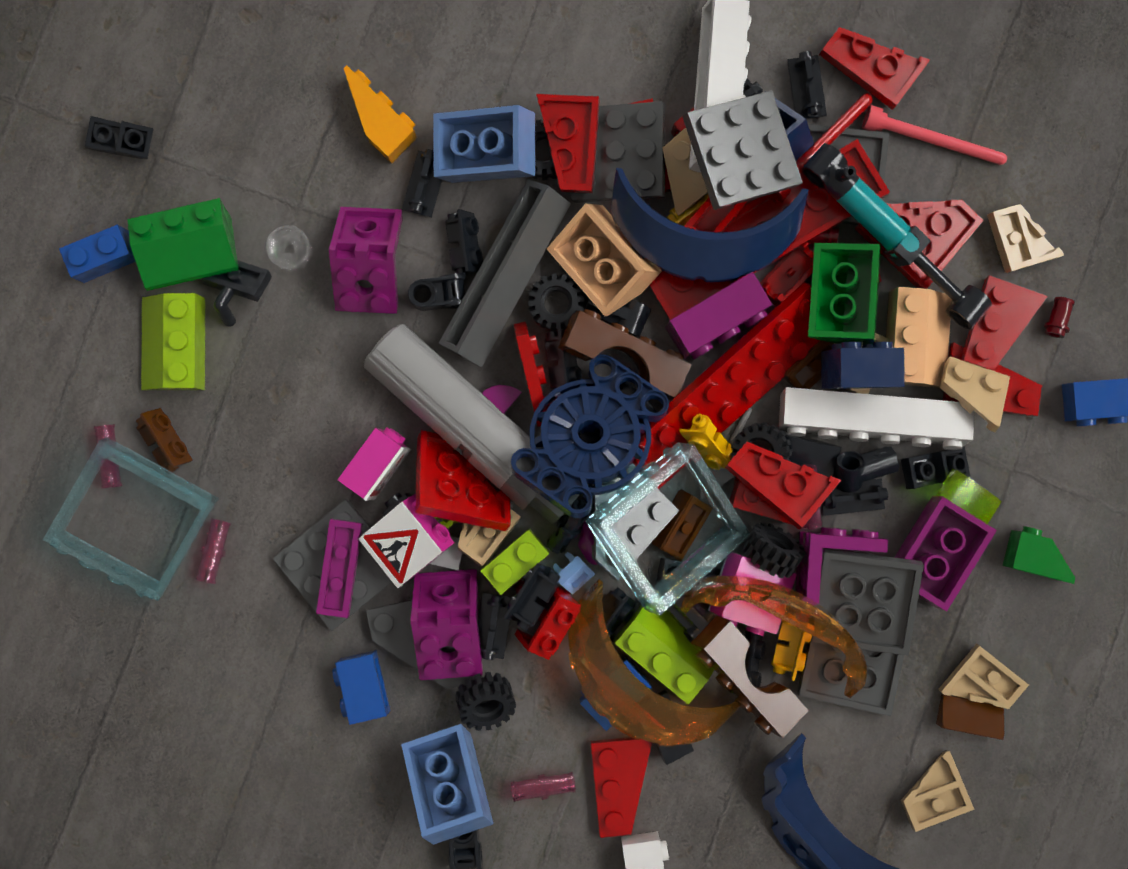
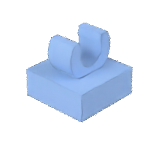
[553,552,595,595]

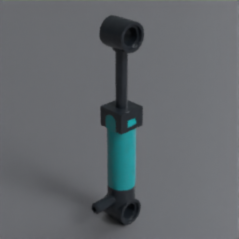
[802,143,992,330]

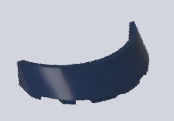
[610,168,809,282]
[762,733,899,869]

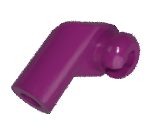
[578,520,597,565]

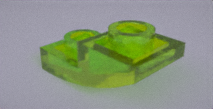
[936,469,1002,524]

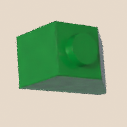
[1002,526,1075,584]

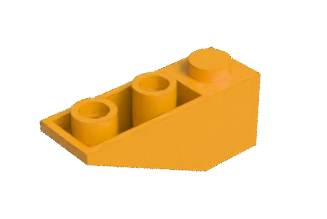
[344,65,417,164]

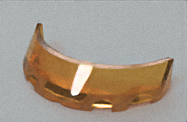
[681,576,867,698]
[568,579,740,746]

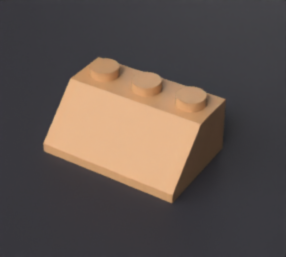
[547,203,662,316]
[886,287,952,388]

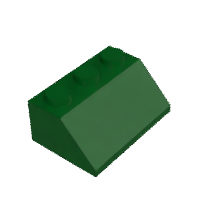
[127,198,239,291]
[808,243,881,346]

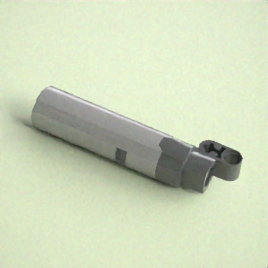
[364,324,593,525]

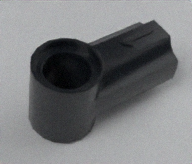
[586,299,651,338]
[835,446,899,493]
[662,586,716,643]

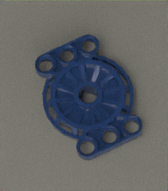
[511,354,669,518]

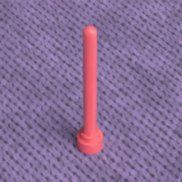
[862,105,1007,165]

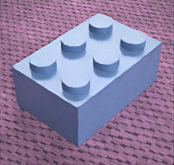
[433,105,535,183]
[401,724,493,845]

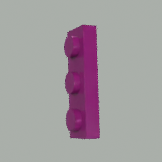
[316,519,363,618]

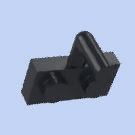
[201,260,272,327]

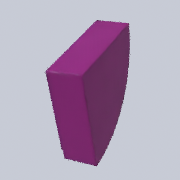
[482,385,522,414]

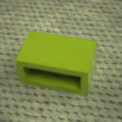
[481,528,550,595]

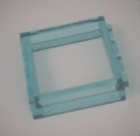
[43,437,219,601]
[585,442,750,615]

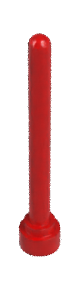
[767,94,873,203]

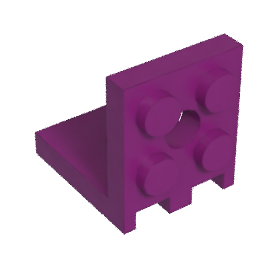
[329,207,403,314]
[794,527,888,613]
[411,569,483,680]

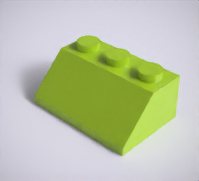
[141,293,205,391]
[614,591,714,705]

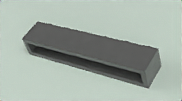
[439,179,571,367]

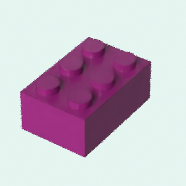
[665,272,773,360]
[894,496,997,612]

